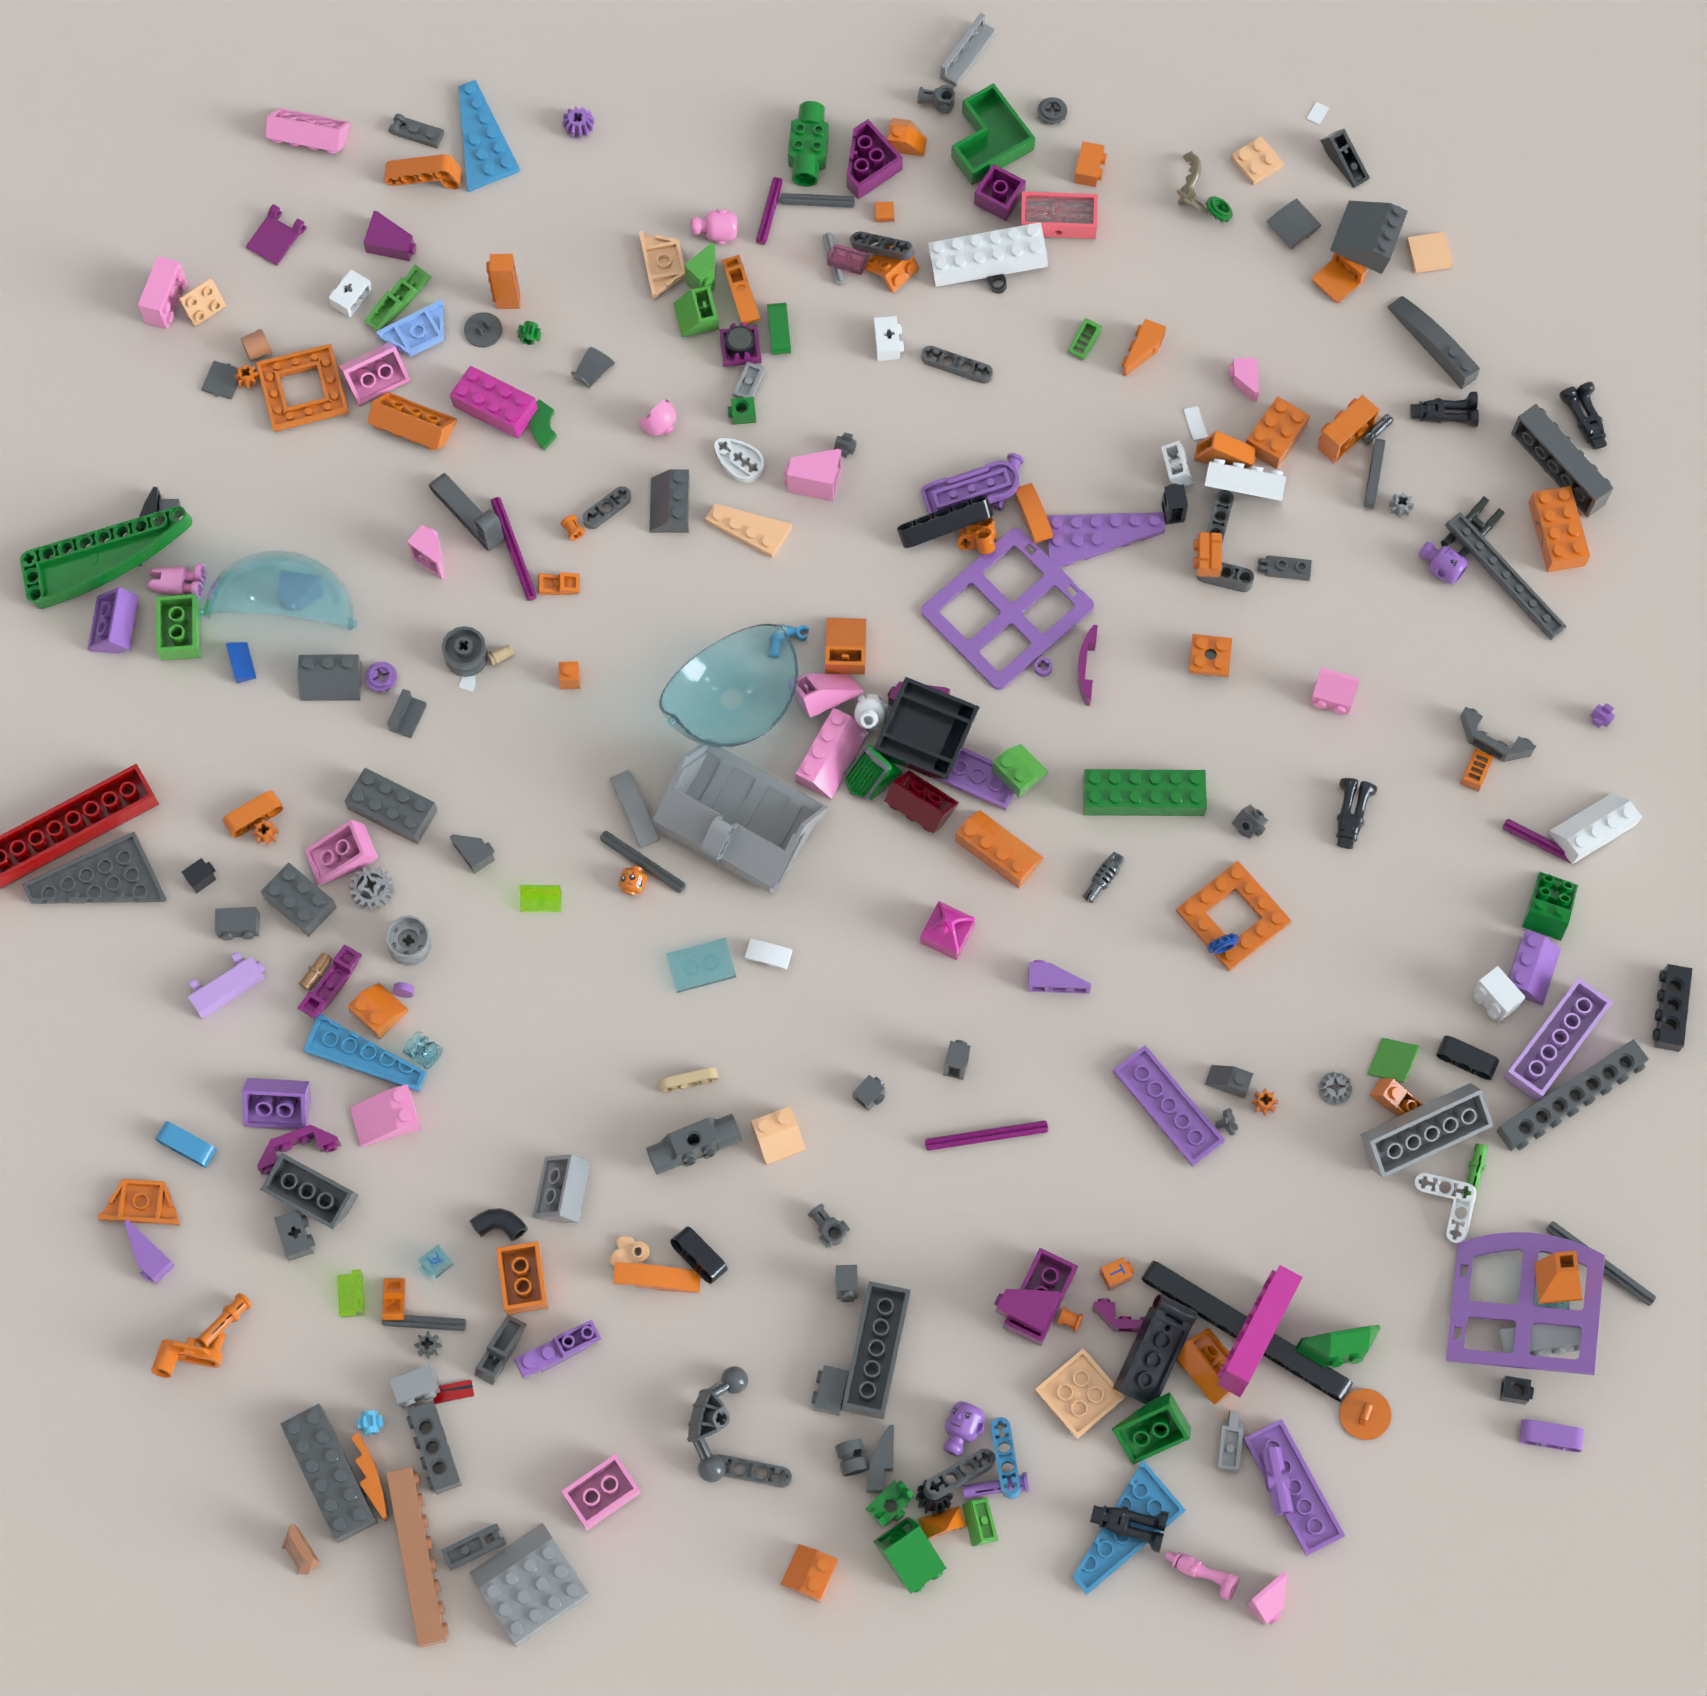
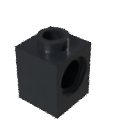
[1499,1376,1534,1405]

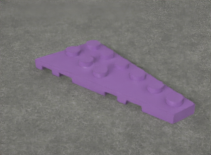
[1047,512,1165,567]

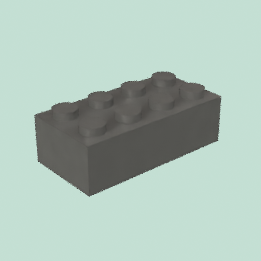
[345,768,438,844]

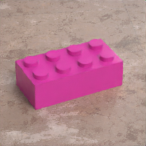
[449,365,538,439]

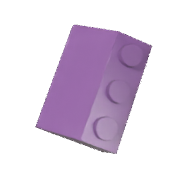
[87,587,139,654]
[1508,929,1561,1005]
[242,1078,310,1129]

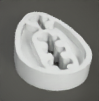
[714,438,764,483]

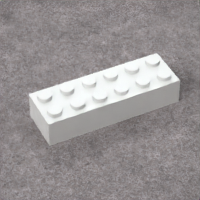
[928,222,1048,287]

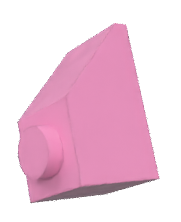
[1229,358,1259,401]

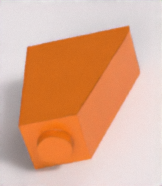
[1194,431,1256,468]

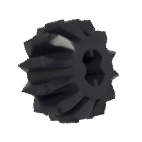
[915,1479,953,1517]

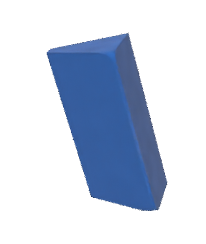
[226,642,256,684]

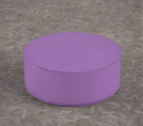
[393,982,414,998]

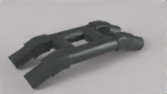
[1441,496,1505,557]

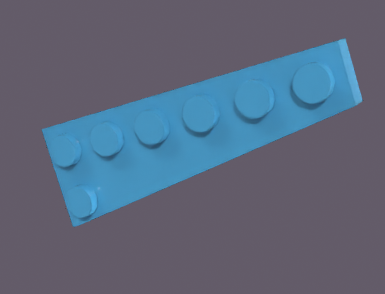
[303,1014,427,1093]

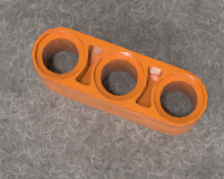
[222,790,283,838]

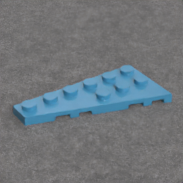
[458,80,520,192]
[1072,1460,1186,1595]

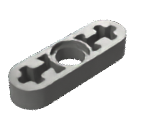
[583,486,631,529]

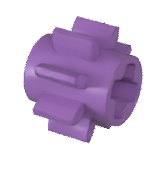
[1590,703,1615,728]

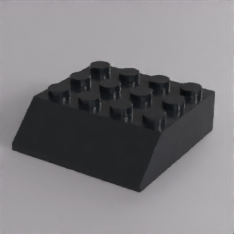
[874,677,980,780]

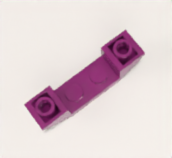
[257,1125,341,1175]
[1093,1298,1145,1332]

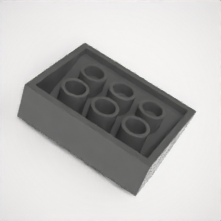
[1330,201,1408,274]

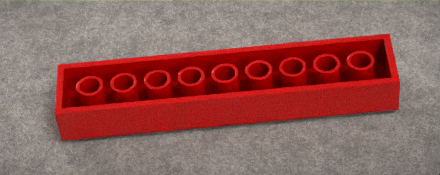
[0,763,159,889]

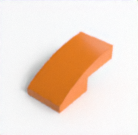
[538,572,580,595]
[382,1278,406,1320]

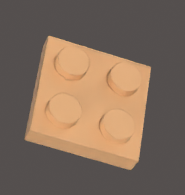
[1230,136,1284,185]

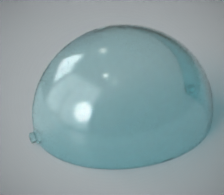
[201,550,357,630]
[659,623,798,747]

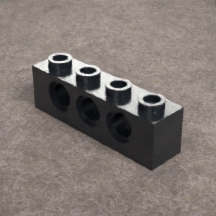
[1652,964,1693,1052]

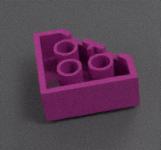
[847,119,903,199]

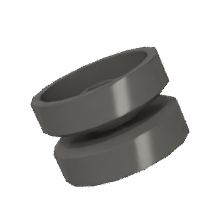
[442,626,488,677]

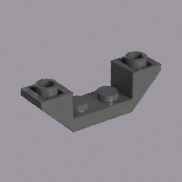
[1460,707,1536,762]

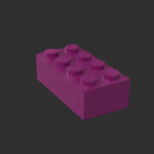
[1003,1248,1078,1347]

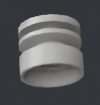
[386,915,431,966]

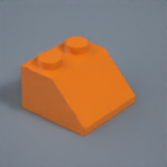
[347,983,409,1039]
[780,1544,838,1603]

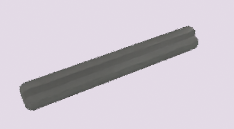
[780,193,855,208]
[382,1315,466,1331]

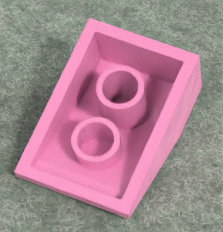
[304,820,378,885]
[350,1084,421,1147]

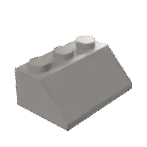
[533,1154,590,1223]

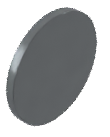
[464,312,502,348]

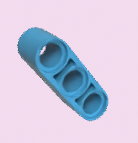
[155,1121,217,1168]

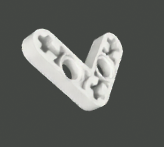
[1415,1173,1476,1243]

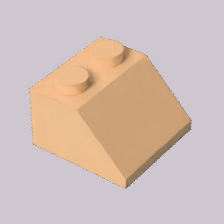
[751,1106,805,1165]

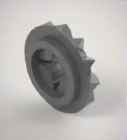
[1037,97,1067,125]

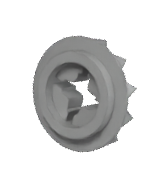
[1319,1071,1352,1104]

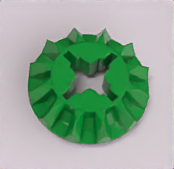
[1205,196,1233,223]

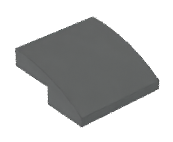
[1266,198,1322,249]

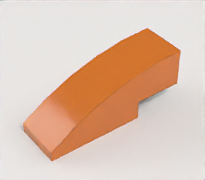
[1014,483,1053,543]

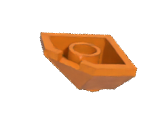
[887,118,927,156]

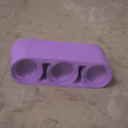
[1519,1419,1584,1452]

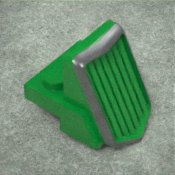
[843,745,902,801]

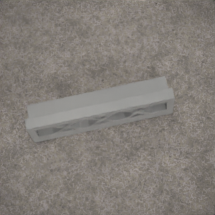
[940,13,996,87]

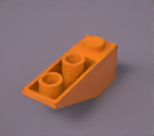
[1121,319,1166,376]
[1370,1078,1423,1116]

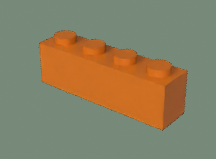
[486,253,520,309]

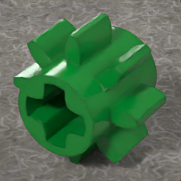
[517,321,541,345]

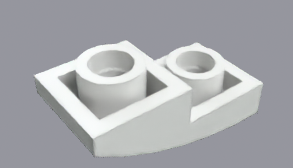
[745,938,793,970]

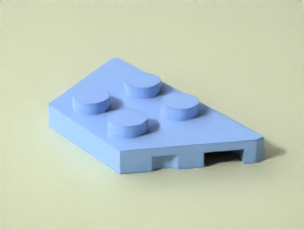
[376,299,444,357]

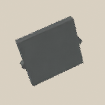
[201,361,238,399]

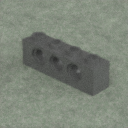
[407,1401,462,1494]

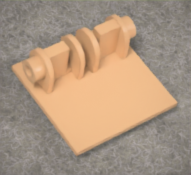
[179,278,226,327]

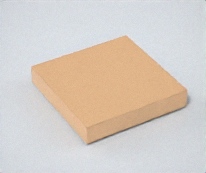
[1406,232,1453,273]

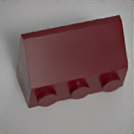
[884,770,959,834]

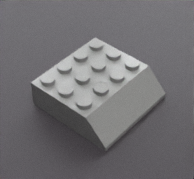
[470,1523,590,1647]

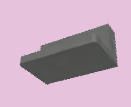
[387,689,427,738]

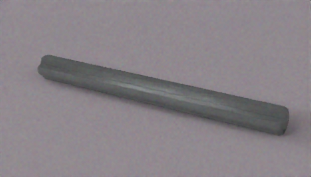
[1546,1221,1656,1306]

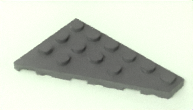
[22,831,167,904]

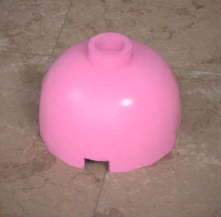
[638,399,677,436]

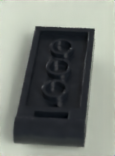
[1113,1294,1197,1404]

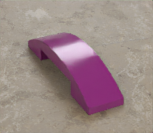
[1077,625,1098,706]
[297,944,362,1019]

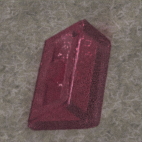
[827,244,870,275]

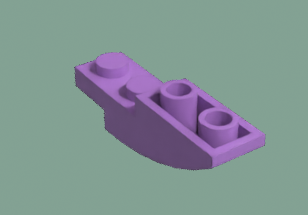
[514,1320,601,1379]

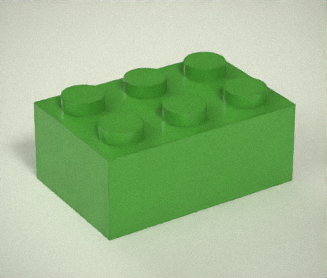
[156,594,201,661]

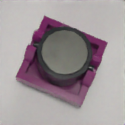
[719,322,762,367]

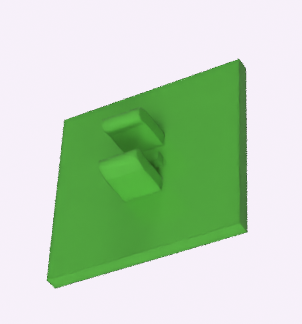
[1367,1038,1420,1083]

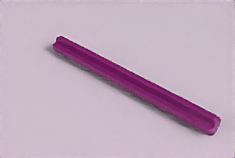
[491,497,537,601]
[925,1120,1048,1151]

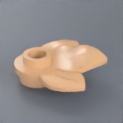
[609,1236,650,1266]

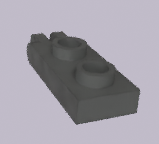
[1257,555,1312,581]

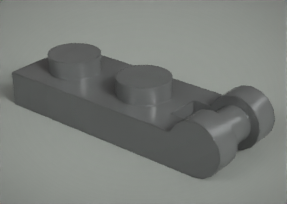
[388,114,444,149]
[441,1523,506,1571]

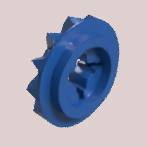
[1207,933,1239,954]

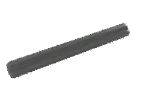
[600,831,686,893]

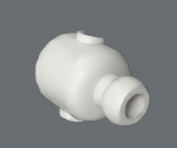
[854,694,888,730]

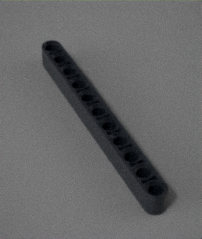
[1141,1260,1353,1402]

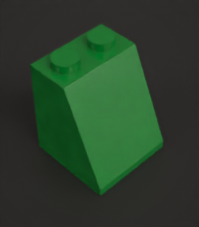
[873,1516,947,1594]

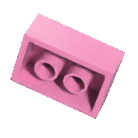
[138,256,187,329]
[561,1454,641,1531]

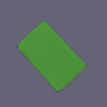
[962,1498,998,1547]

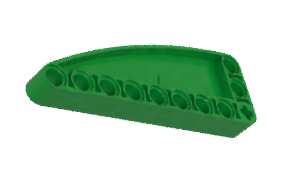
[20,506,192,609]

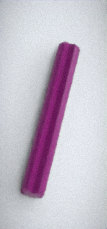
[756,177,782,245]
[1503,819,1575,864]

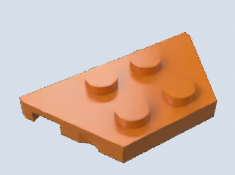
[98,1179,180,1226]

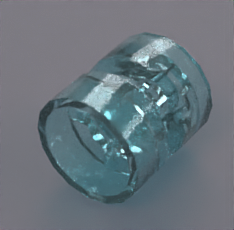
[403,1031,443,1070]

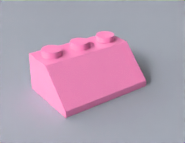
[339,342,411,405]

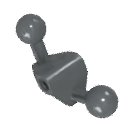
[687,1366,748,1483]

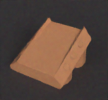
[281,1524,321,1575]

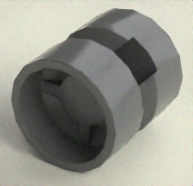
[835,1439,869,1477]

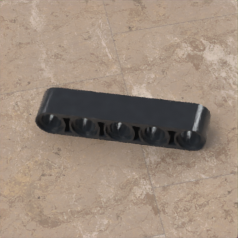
[897,495,993,548]

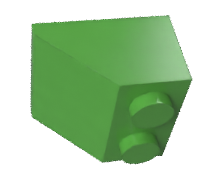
[684,242,717,292]
[992,744,1049,798]

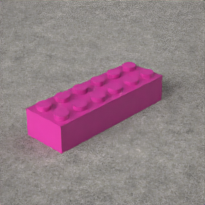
[1217,1265,1303,1397]

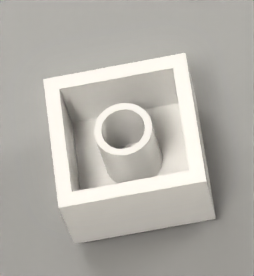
[1472,966,1525,1023]

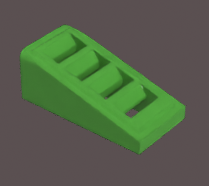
[1067,318,1102,360]

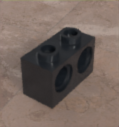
[1161,484,1188,525]

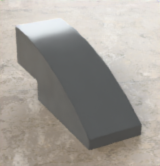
[475,1315,526,1385]
[867,1425,894,1493]

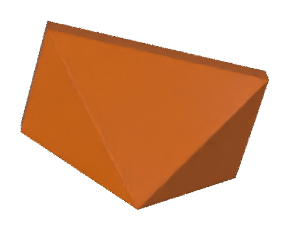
[918,1506,966,1539]

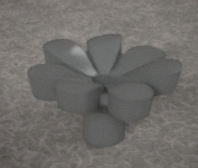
[1216,1108,1238,1135]

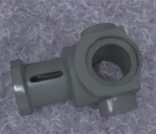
[917,85,955,113]
[808,1204,850,1248]

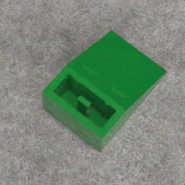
[1522,871,1578,941]

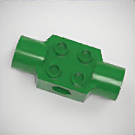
[788,101,829,187]

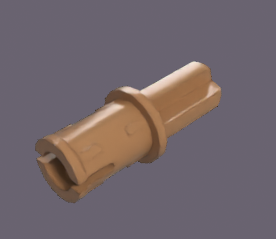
[298,952,332,991]

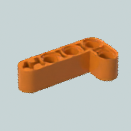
[384,154,462,189]

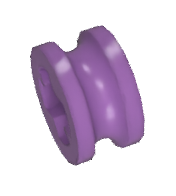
[1034,657,1052,677]

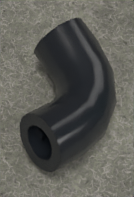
[469,1208,528,1241]

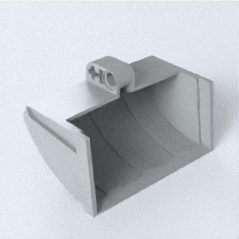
[653,740,828,894]

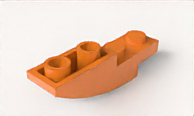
[721,255,761,324]

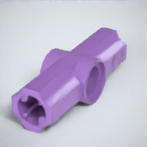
[1262,1446,1293,1515]

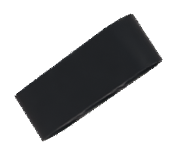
[1436,1036,1499,1080]
[670,1226,728,1284]

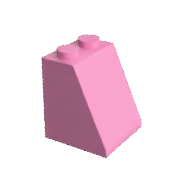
[784,449,841,501]

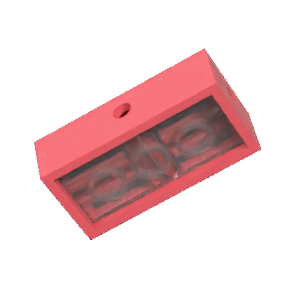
[1020,191,1098,239]

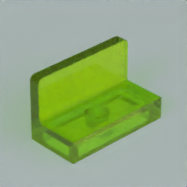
[519,885,562,912]
[337,1269,365,1318]

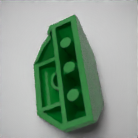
[1295,1325,1381,1368]

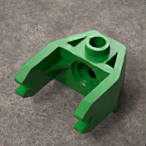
[865,1480,914,1528]

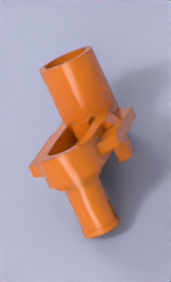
[151,1332,226,1378]

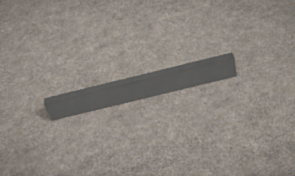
[1445,512,1567,640]

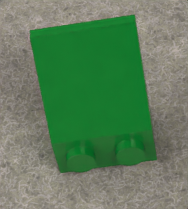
[1112,1392,1191,1465]

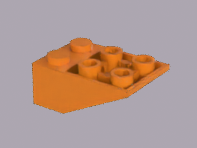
[825,618,866,675]

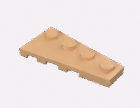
[705,504,792,558]

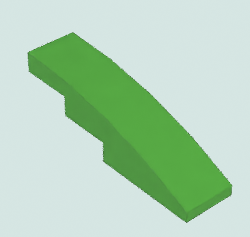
[364,264,431,331]

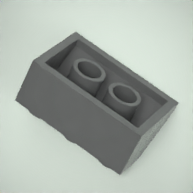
[650,469,690,533]
[298,654,362,701]

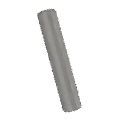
[823,232,846,285]

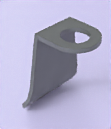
[571,347,615,388]

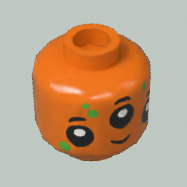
[618,865,647,896]

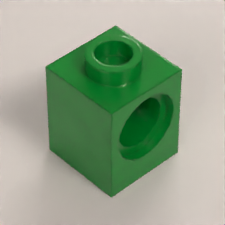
[727,397,756,425]

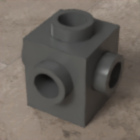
[1231,804,1268,839]

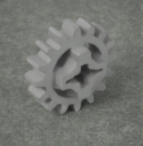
[349,865,394,910]

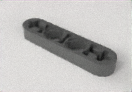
[850,231,915,260]
[921,346,993,384]
[1364,438,1386,509]
[923,1449,996,1500]
[716,1454,792,1488]

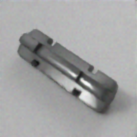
[1361,414,1394,445]

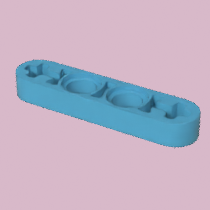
[991,1417,1021,1499]

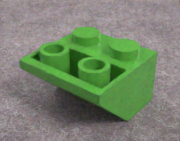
[673,285,719,337]

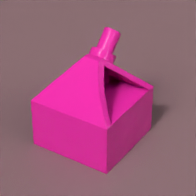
[920,901,975,960]

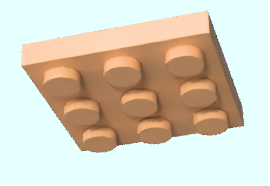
[1035,1348,1126,1440]

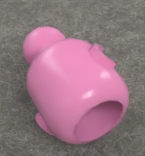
[690,209,737,244]

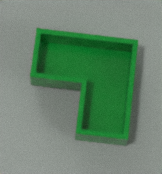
[951,83,1035,185]

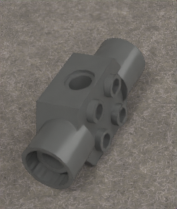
[646,1113,742,1175]

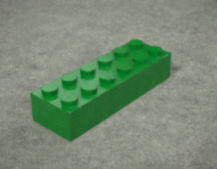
[1083,769,1207,816]

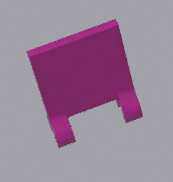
[246,204,307,266]

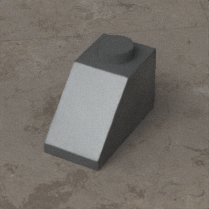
[450,834,495,874]
[1205,1065,1253,1099]

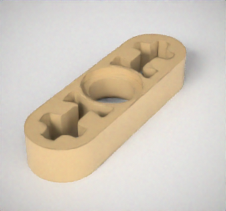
[658,1068,719,1093]

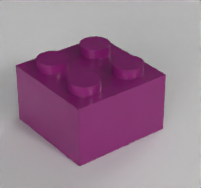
[974,164,1026,221]

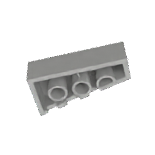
[1500,1324,1581,1356]

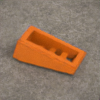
[1460,748,1494,792]

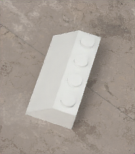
[1204,458,1286,501]
[1548,793,1642,864]

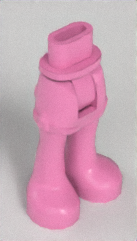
[1165,1551,1240,1601]

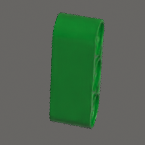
[767,302,791,355]

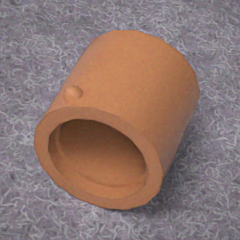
[240,329,272,361]

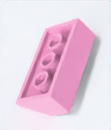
[266,108,351,154]
[796,708,869,800]

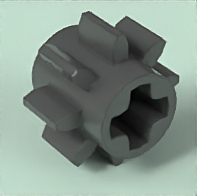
[834,432,857,458]
[414,1331,442,1360]

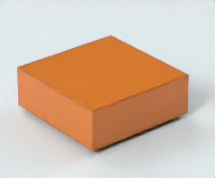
[875,201,894,222]

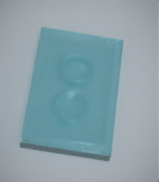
[666,938,736,993]

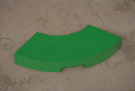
[530,399,557,451]

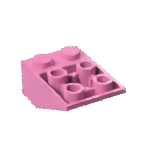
[790,673,864,717]

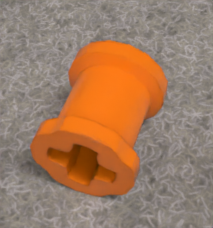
[560,515,585,541]
[1057,1306,1083,1332]

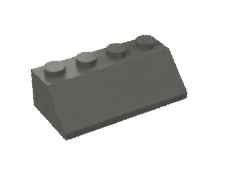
[260,1153,358,1229]

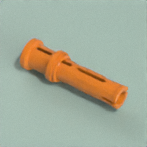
[196,1293,252,1348]

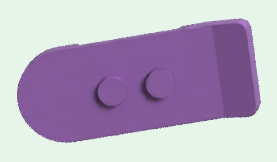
[921,461,1020,514]

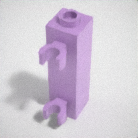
[188,951,266,1019]

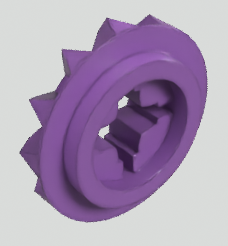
[365,662,397,693]

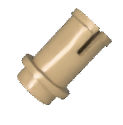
[487,644,514,666]

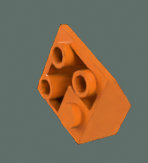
[1534,1250,1583,1304]

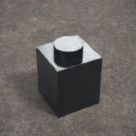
[182,858,217,894]

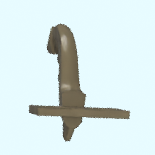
[1176,151,1209,214]

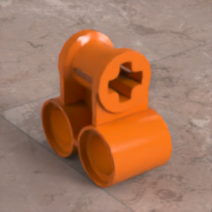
[957,517,997,554]

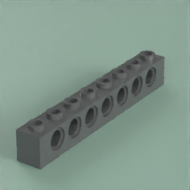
[1496,1039,1649,1151]

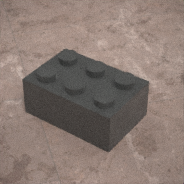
[261,862,337,937]

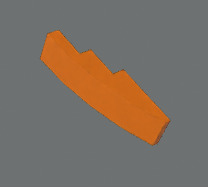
[613,1262,700,1293]
[351,1432,389,1522]

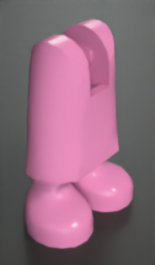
[147,563,206,599]

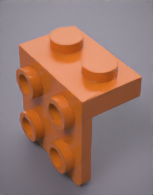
[863,246,920,293]
[1312,253,1367,303]

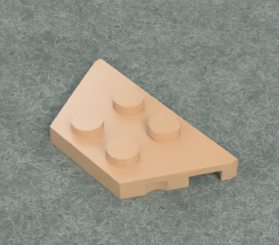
[639,231,685,298]

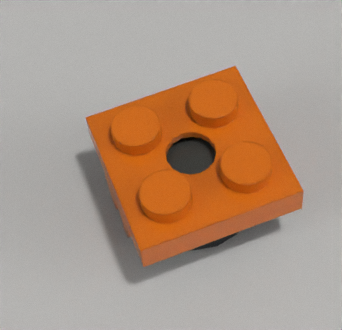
[1189,634,1232,677]

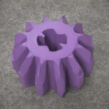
[562,106,594,139]

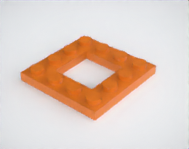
[256,344,349,432]
[1176,861,1292,971]

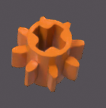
[234,364,260,389]
[252,819,279,846]
[1251,1088,1278,1116]

